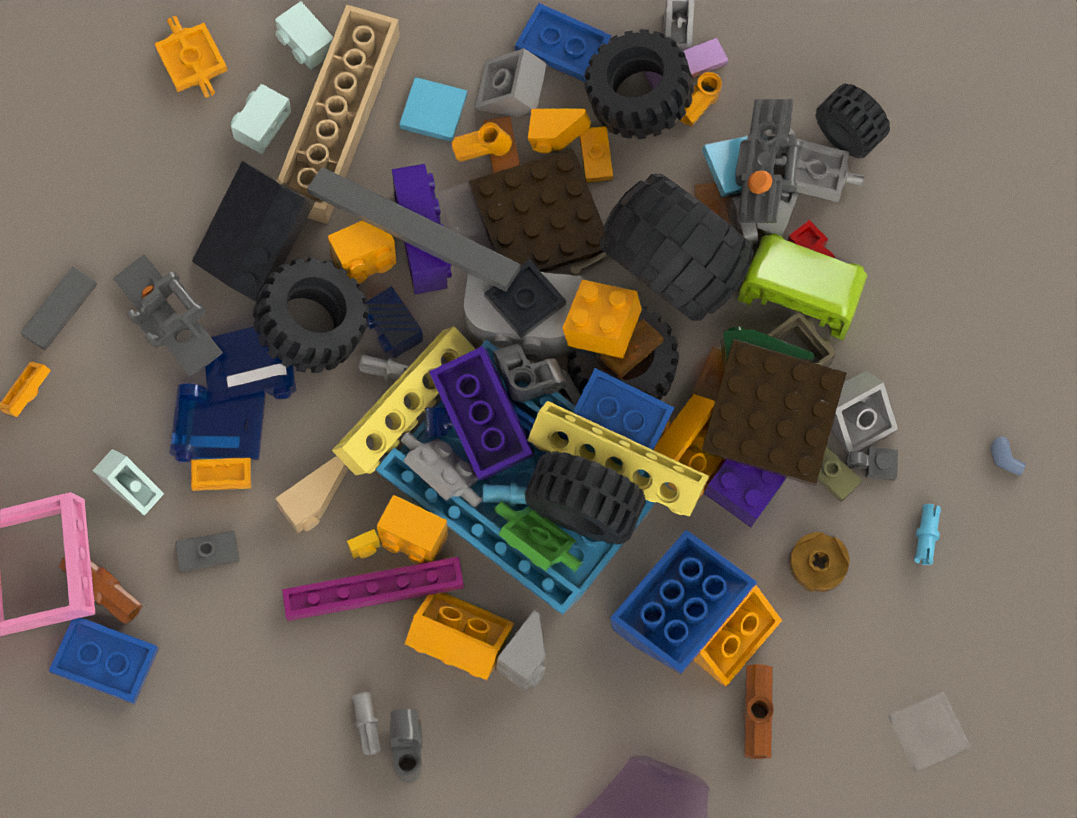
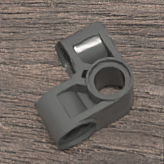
[493,343,567,402]
[390,709,422,783]

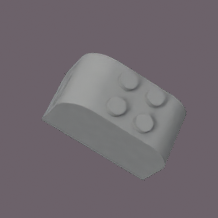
[464,272,584,360]

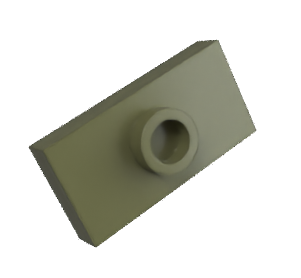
[818,447,862,502]

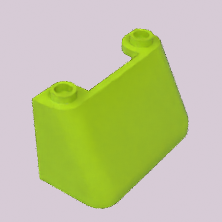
[737,233,867,340]

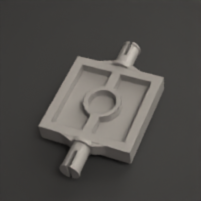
[774,139,865,202]
[401,432,482,508]

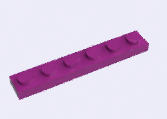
[282,557,464,621]

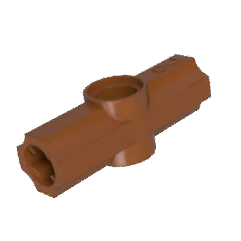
[58,556,143,625]
[743,664,774,759]

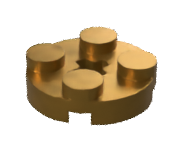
[789,532,850,592]

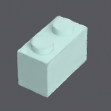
[275,1,333,70]
[231,84,292,154]

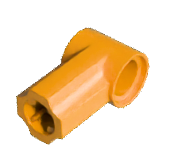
[678,72,722,127]
[452,122,512,162]

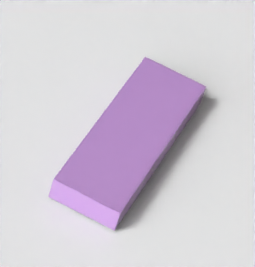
[644,38,728,90]

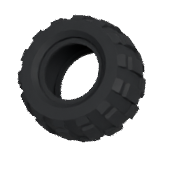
[599,174,754,321]

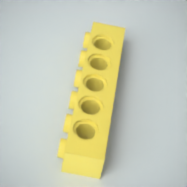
[332,326,475,475]
[527,401,709,517]

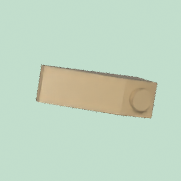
[275,456,349,533]

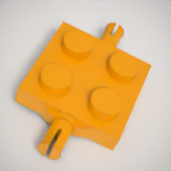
[154,16,228,98]

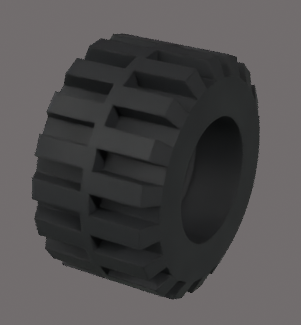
[815,83,890,159]

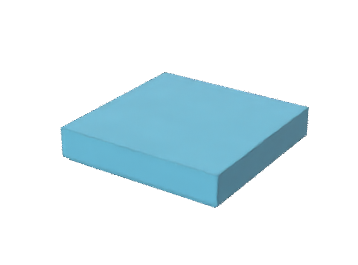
[399,77,468,142]
[702,136,748,197]

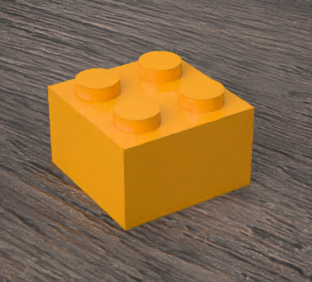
[328,220,397,284]
[562,279,642,358]
[377,495,448,564]

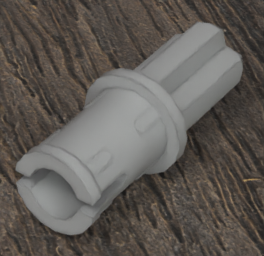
[358,355,410,381]
[352,693,381,755]

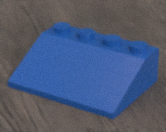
[610,530,757,674]

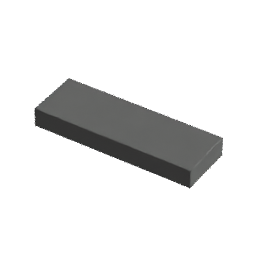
[20,267,97,351]

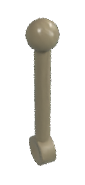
[570,252,609,276]

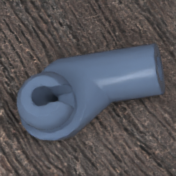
[991,436,1026,476]

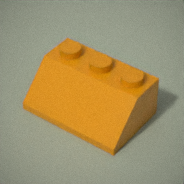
[654,394,726,499]
[693,585,782,686]
[405,592,514,680]

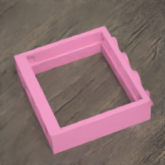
[0,492,95,636]

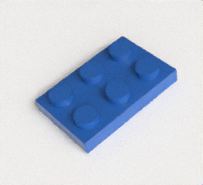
[515,3,612,82]
[573,368,675,450]
[49,618,159,705]

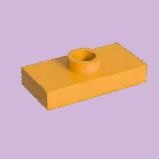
[579,126,613,183]
[0,362,51,417]
[191,458,251,491]

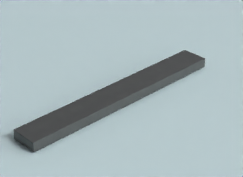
[307,167,521,291]

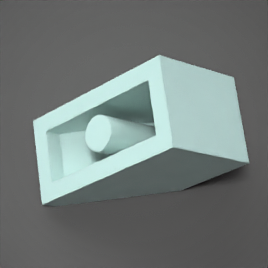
[92,449,164,516]

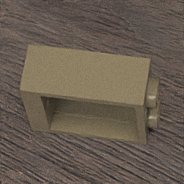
[767,312,836,367]

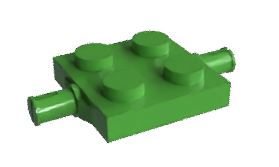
[494,501,582,572]

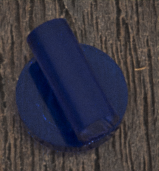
[425,407,453,437]

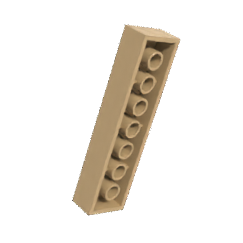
[278,4,400,224]

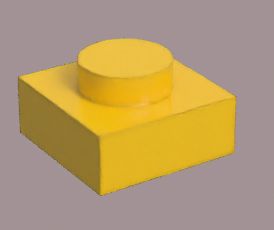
[347,529,380,559]

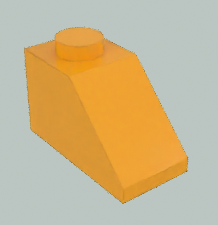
[528,109,591,154]

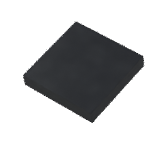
[484,259,567,339]

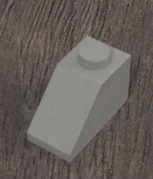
[756,192,799,237]

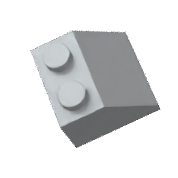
[475,48,547,117]
[831,371,898,456]
[497,610,546,692]

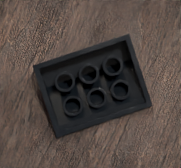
[192,161,316,301]

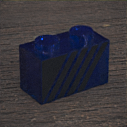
[364,286,423,358]

